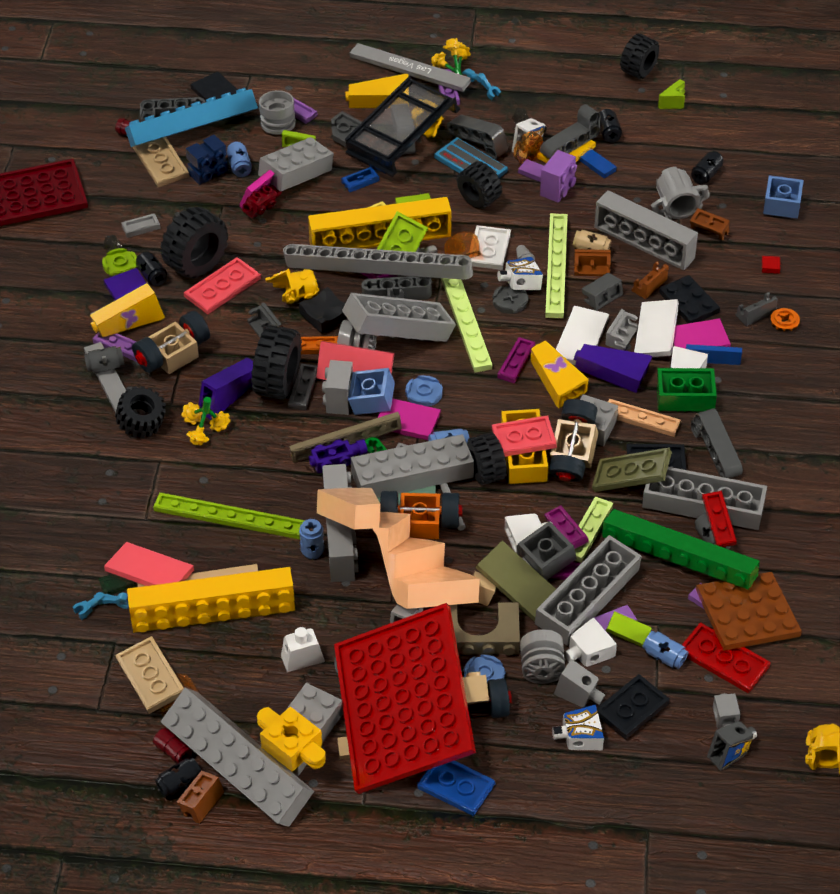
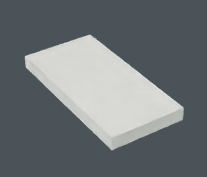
[634,299,679,357]
[556,306,609,365]

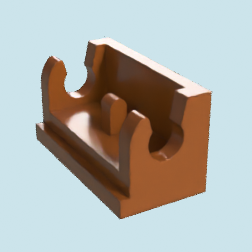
[690,208,729,241]
[574,249,611,276]
[631,261,669,299]
[177,770,224,824]

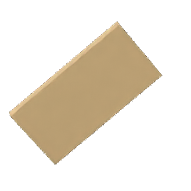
[133,137,190,187]
[115,636,184,714]

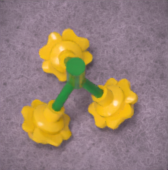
[431,38,471,75]
[181,397,231,446]

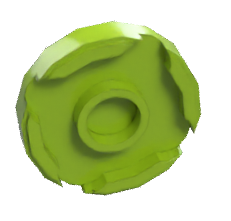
[102,248,137,276]

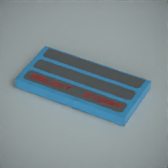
[434,137,508,178]

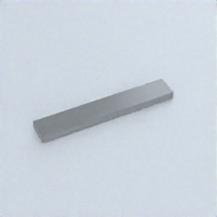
[84,342,138,414]

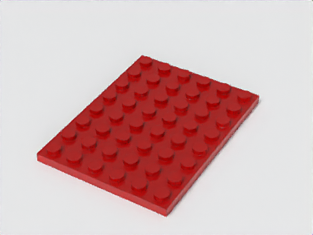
[334,603,476,794]

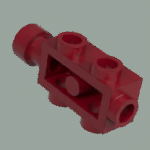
[242,185,282,219]

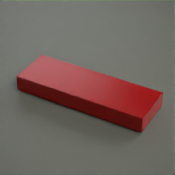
[702,491,737,547]

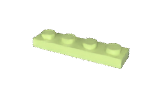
[575,496,613,563]

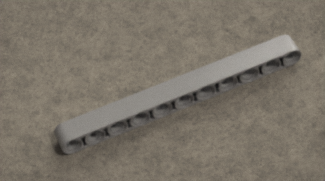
[283,244,473,280]

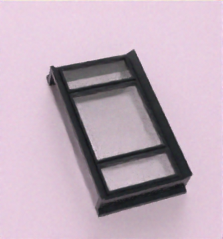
[345,76,460,177]

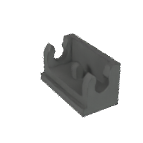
[582,273,623,311]
[735,292,778,326]
[247,303,282,338]

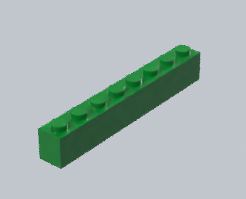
[602,509,760,590]

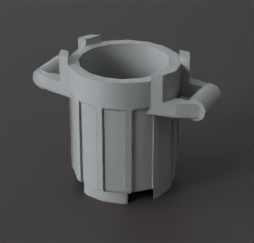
[651,167,710,220]

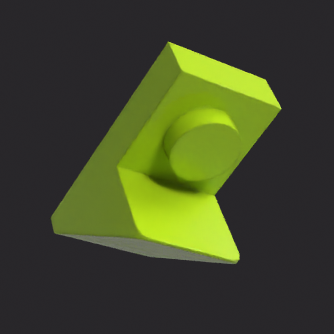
[658,79,685,109]

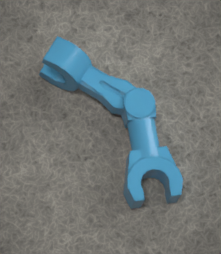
[462,68,501,100]
[73,592,129,620]

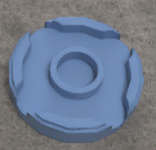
[405,375,443,406]
[464,654,505,681]

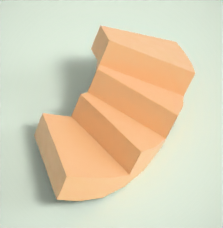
[317,488,480,609]

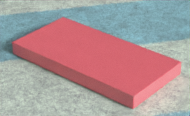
[184,257,261,315]
[316,341,394,380]
[104,542,194,586]

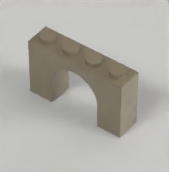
[449,602,520,655]

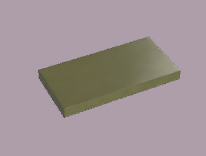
[592,448,672,492]
[476,540,556,622]

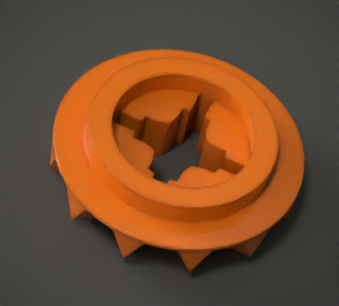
[770,308,800,331]

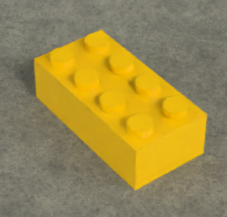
[501,409,548,484]

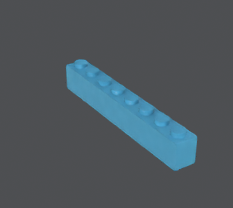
[125,88,258,147]

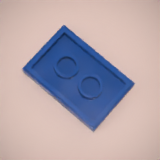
[417,760,495,816]

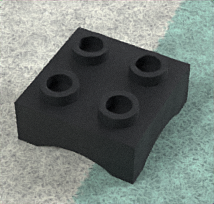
[299,287,347,333]

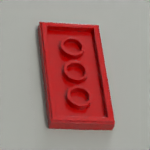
[682,622,771,693]

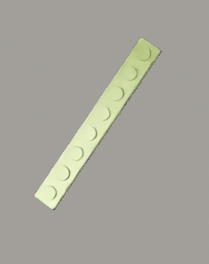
[545,213,568,318]
[441,278,492,373]

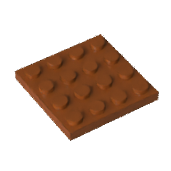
[696,572,802,651]

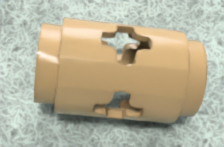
[573,230,612,250]

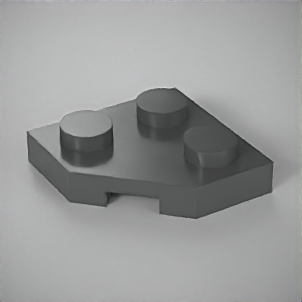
[331,111,366,147]

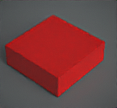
[761,256,780,274]

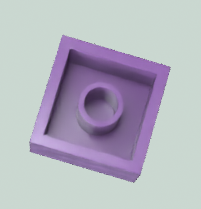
[540,150,577,202]

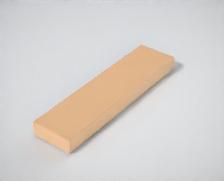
[608,399,681,437]

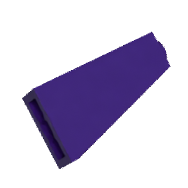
[573,344,652,393]
[199,357,253,420]

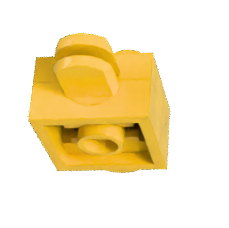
[257,706,326,772]

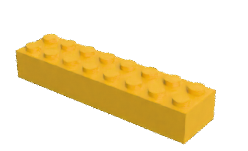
[308,197,451,249]
[127,567,295,633]

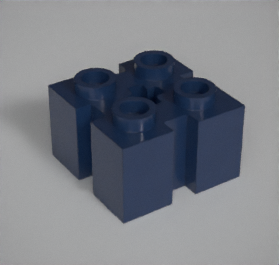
[186,135,228,185]

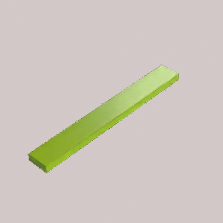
[153,492,305,540]

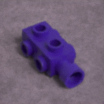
[309,439,368,473]

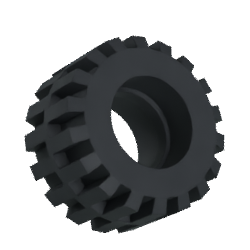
[620,33,660,79]
[456,161,502,209]
[115,386,166,438]
[467,432,507,485]

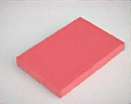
[492,415,557,457]

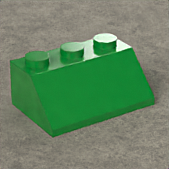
[657,368,717,411]

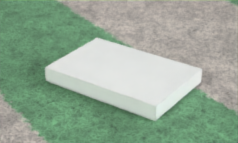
[469,225,511,270]

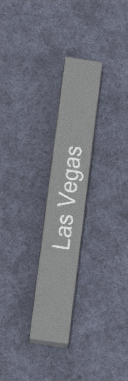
[350,43,471,92]

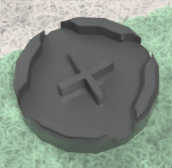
[492,284,528,314]

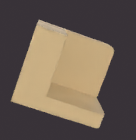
[473,571,496,606]

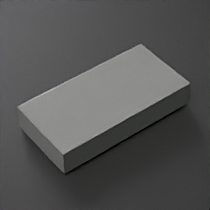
[121,213,160,238]

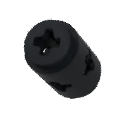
[599,109,622,143]
[691,151,724,184]
[136,252,167,286]
[155,757,201,798]

